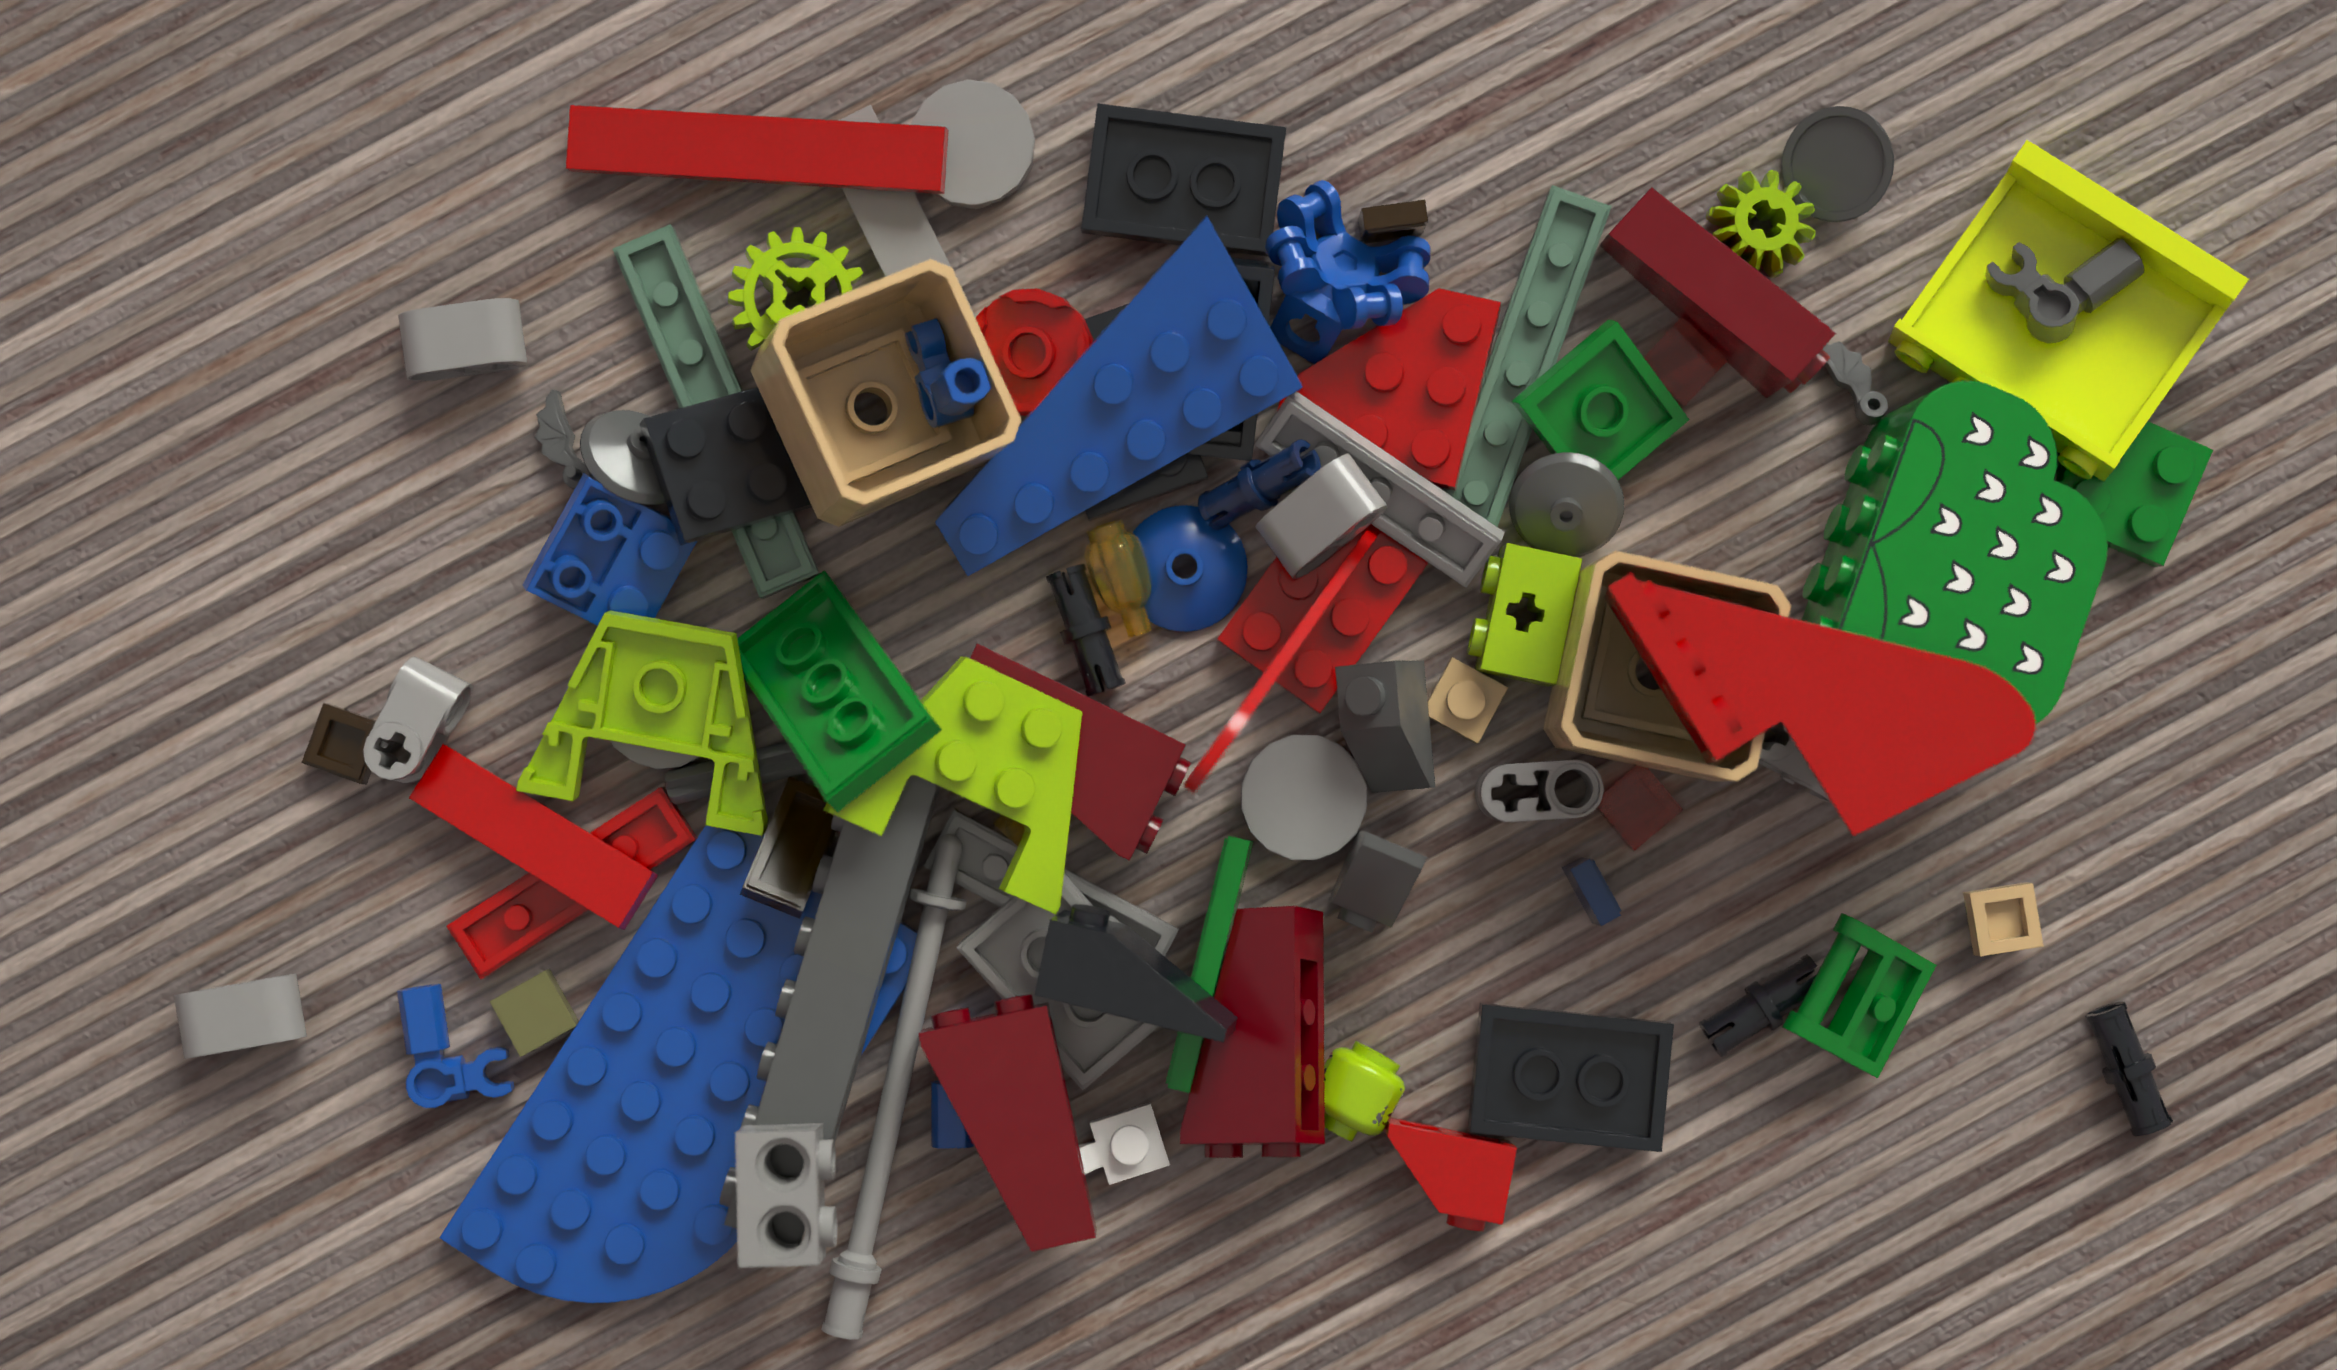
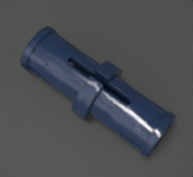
[1198,439,1322,530]

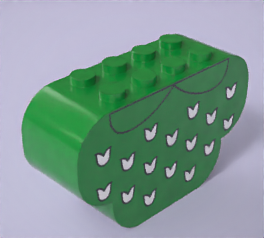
[1787,381,2107,735]

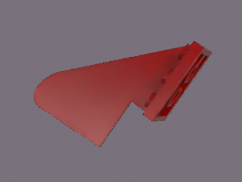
[1183,524,1428,794]
[1604,573,2036,836]

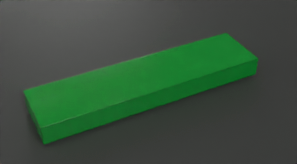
[1165,836,1254,1093]

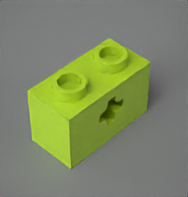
[1467,543,1582,687]

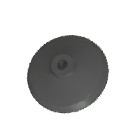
[1781,106,1894,222]
[580,410,665,505]
[1509,452,1624,557]

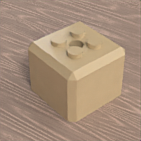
[750,259,1021,527]
[1543,551,1791,781]

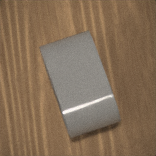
[398,298,527,381]
[1256,454,1388,580]
[1475,760,1604,822]
[174,973,307,1059]

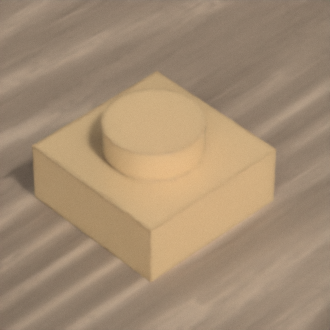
[1428,657,1508,744]
[1963,882,2044,957]

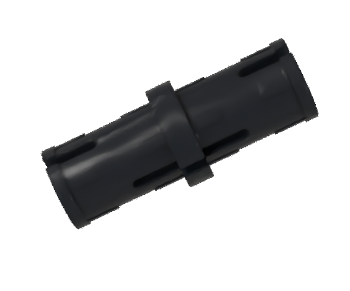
[1046,564,1126,697]
[1699,954,1817,1057]
[2085,1001,2173,1136]

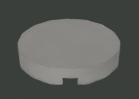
[911,79,1035,209]
[1241,735,1367,860]

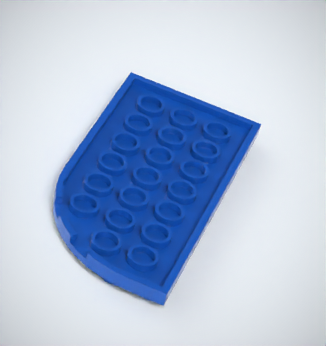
[439,825,918,1303]

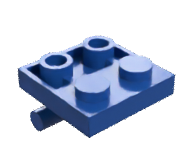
[522,473,697,626]

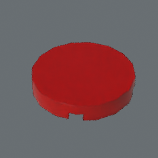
[975,288,1093,417]

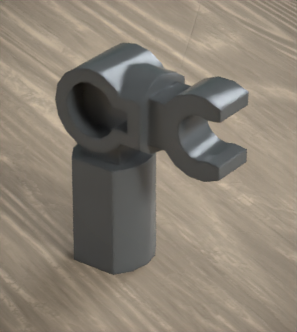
[1985,238,2144,343]

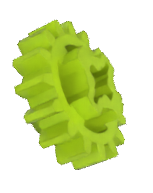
[728,227,863,351]

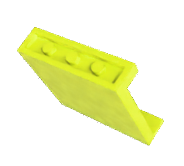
[1888,140,2249,481]

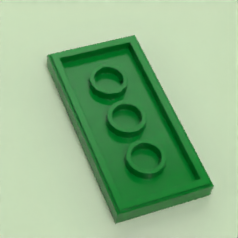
[737,570,942,813]

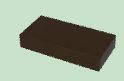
[740,777,836,919]

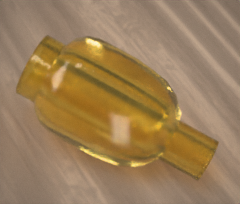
[1084,519,1152,638]

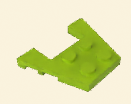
[516,610,768,836]
[824,656,1082,915]

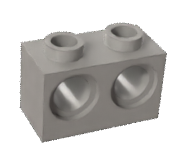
[735,1123,837,1268]

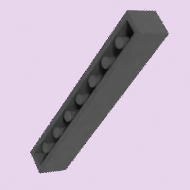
[719,775,941,1244]

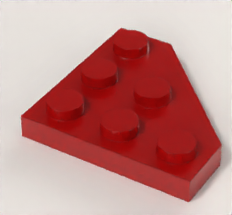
[1277,288,1501,491]

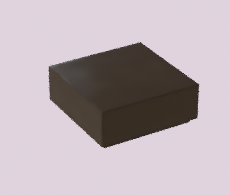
[1358,200,1428,244]
[301,703,381,784]

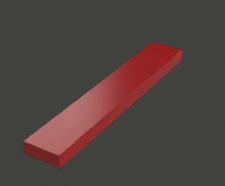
[566,105,949,194]

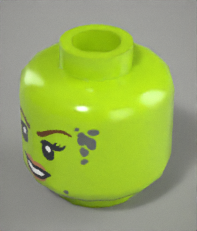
[1324,1041,1405,1142]

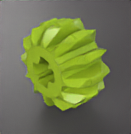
[1706,170,1816,278]

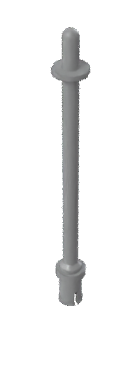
[821,834,967,1339]

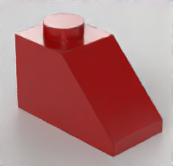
[1384,1118,1517,1231]

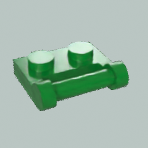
[1782,913,1937,1078]

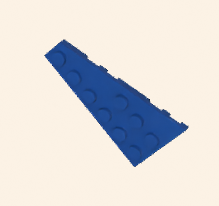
[935,215,1303,577]

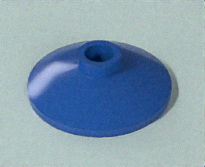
[1121,505,1248,632]

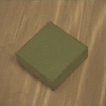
[490,969,579,1057]

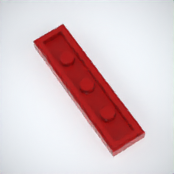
[409,744,659,930]
[446,787,697,980]

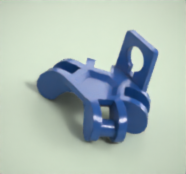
[1265,180,1431,364]

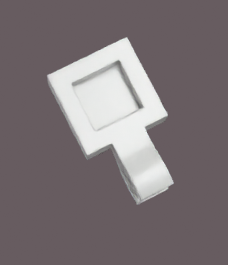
[1079,1102,1170,1185]

